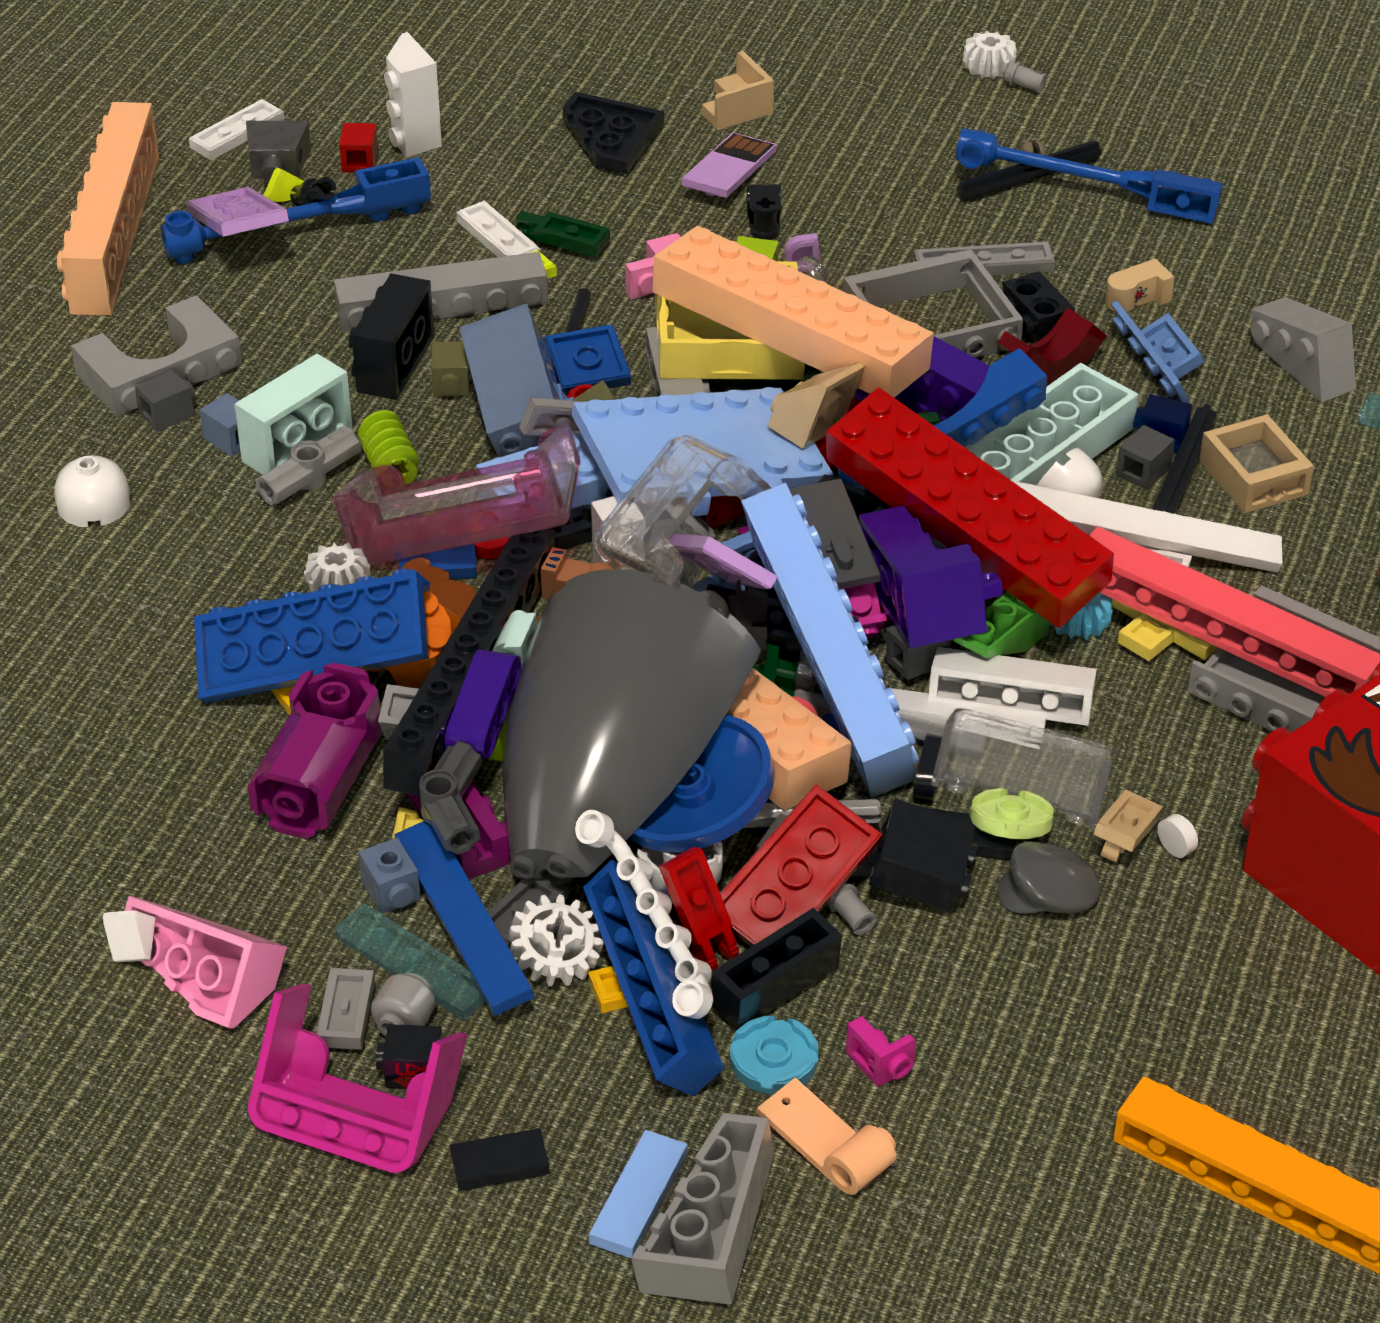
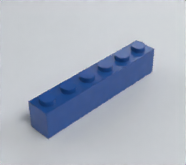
[583,860,724,1096]

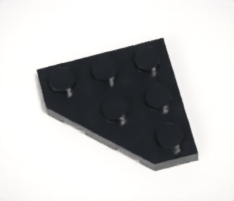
[562,92,664,173]

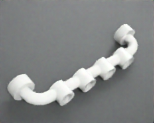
[575,810,714,1019]

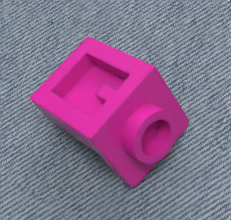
[840,583,887,639]
[845,1016,916,1087]

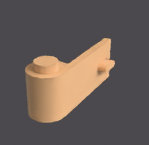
[756,1077,896,1195]

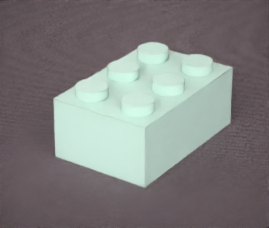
[234,354,353,475]

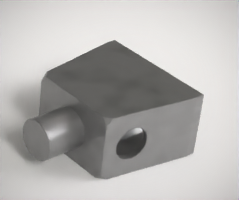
[246,121,311,183]

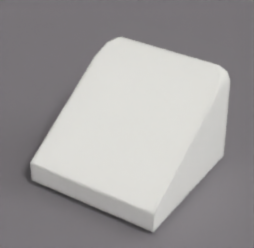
[103,911,156,962]

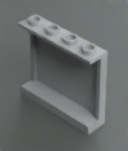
[1188,585,1380,732]

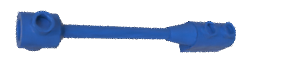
[956,128,1223,224]
[160,157,431,264]

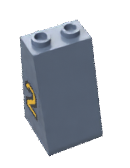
[459,303,560,457]

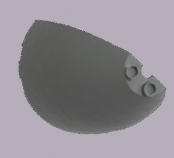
[502,569,761,879]

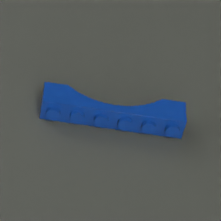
[838,348,1047,493]

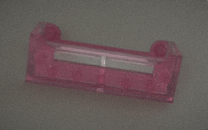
[332,424,580,565]

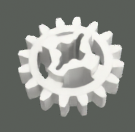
[507,894,604,986]

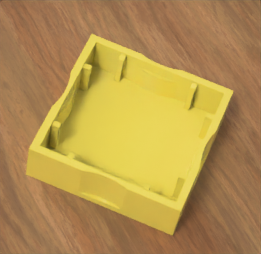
[655,261,805,380]

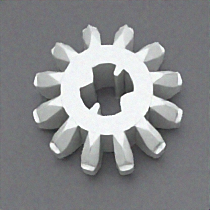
[963,31,1017,80]
[304,542,371,592]

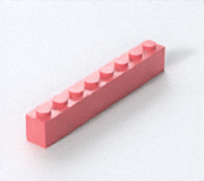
[1089,526,1380,697]

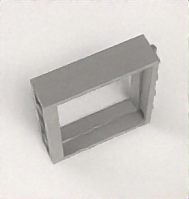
[843,249,1023,358]

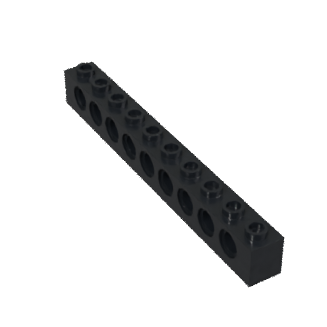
[383,523,555,797]

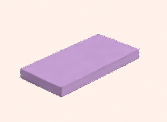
[186,187,289,237]
[666,533,778,589]

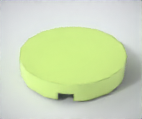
[969,788,1054,839]

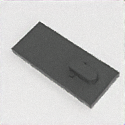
[789,479,880,590]

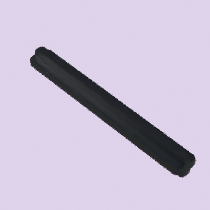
[956,140,1102,201]
[1152,404,1217,514]

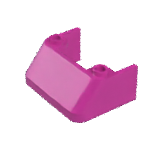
[248,983,467,1173]

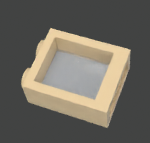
[1199,414,1314,514]

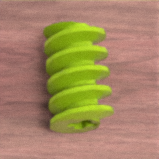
[358,410,418,489]

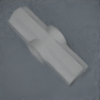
[256,425,361,507]

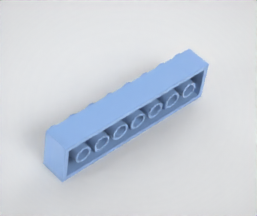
[741,482,919,798]

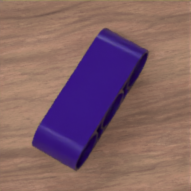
[445,649,521,759]

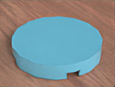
[730,1016,818,1094]

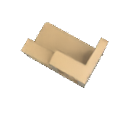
[702,51,774,130]

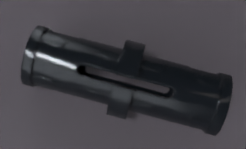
[290,177,337,206]

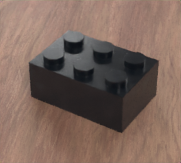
[349,273,434,400]

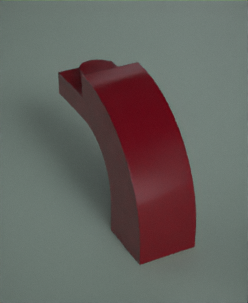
[997,307,1107,386]

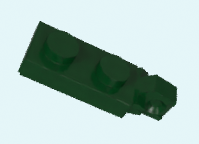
[515,210,610,257]

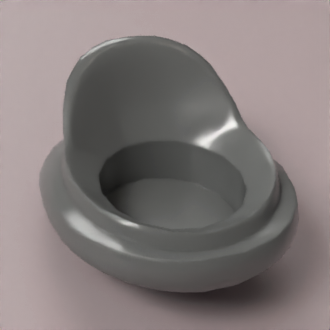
[997,842,1101,914]

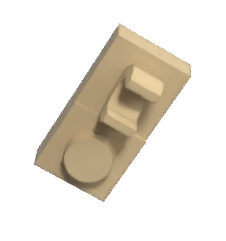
[1093,790,1163,862]

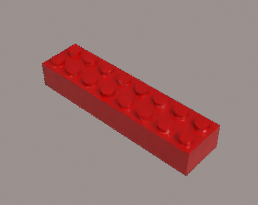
[826,387,1114,629]

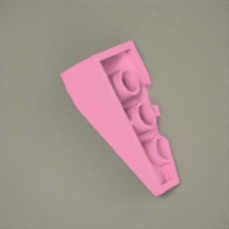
[124,896,287,1028]

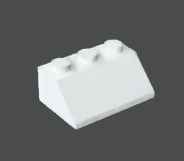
[384,32,442,157]

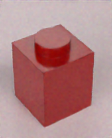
[339,123,379,173]

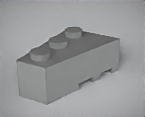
[1251,297,1356,402]

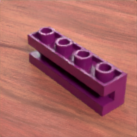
[407,778,509,880]

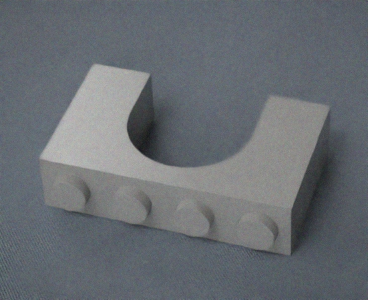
[71,295,242,417]

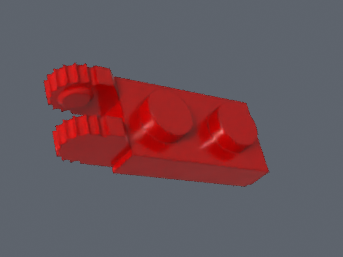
[658,847,739,973]

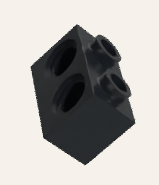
[1002,271,1075,344]

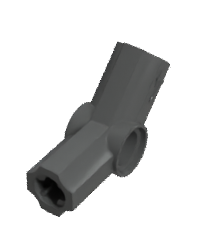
[419,741,482,855]

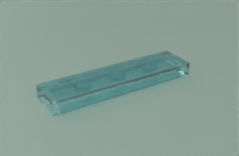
[335,903,486,1021]

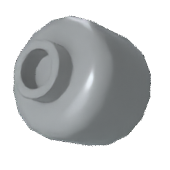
[370,973,436,1036]

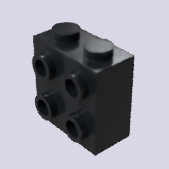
[868,798,978,912]

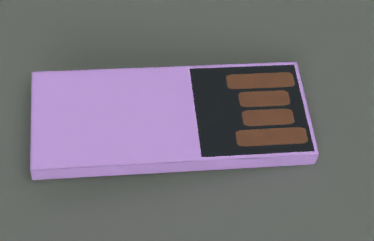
[682,132,777,198]

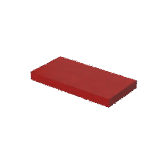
[720,784,883,947]

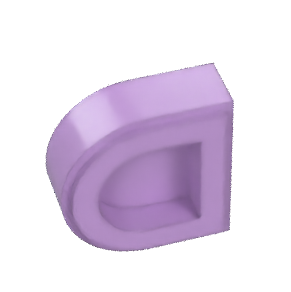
[784,233,821,271]

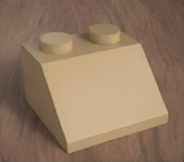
[768,363,865,449]

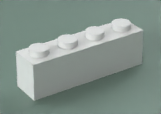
[928,647,1097,726]

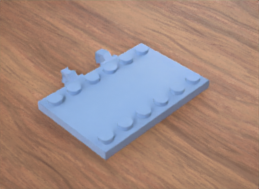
[571,387,834,516]

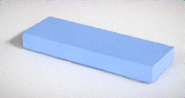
[589,1130,688,1258]

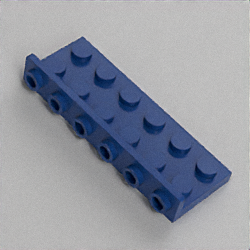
[194,569,430,703]

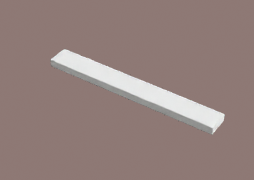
[1011,480,1282,573]

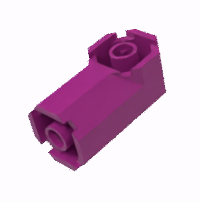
[247,663,382,839]

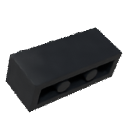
[711,908,842,1030]

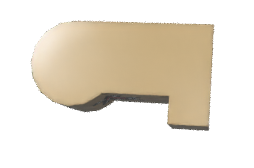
[1105,258,1175,312]

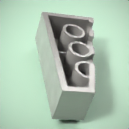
[631,1113,775,1305]

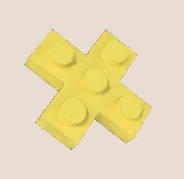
[1112,599,1218,661]

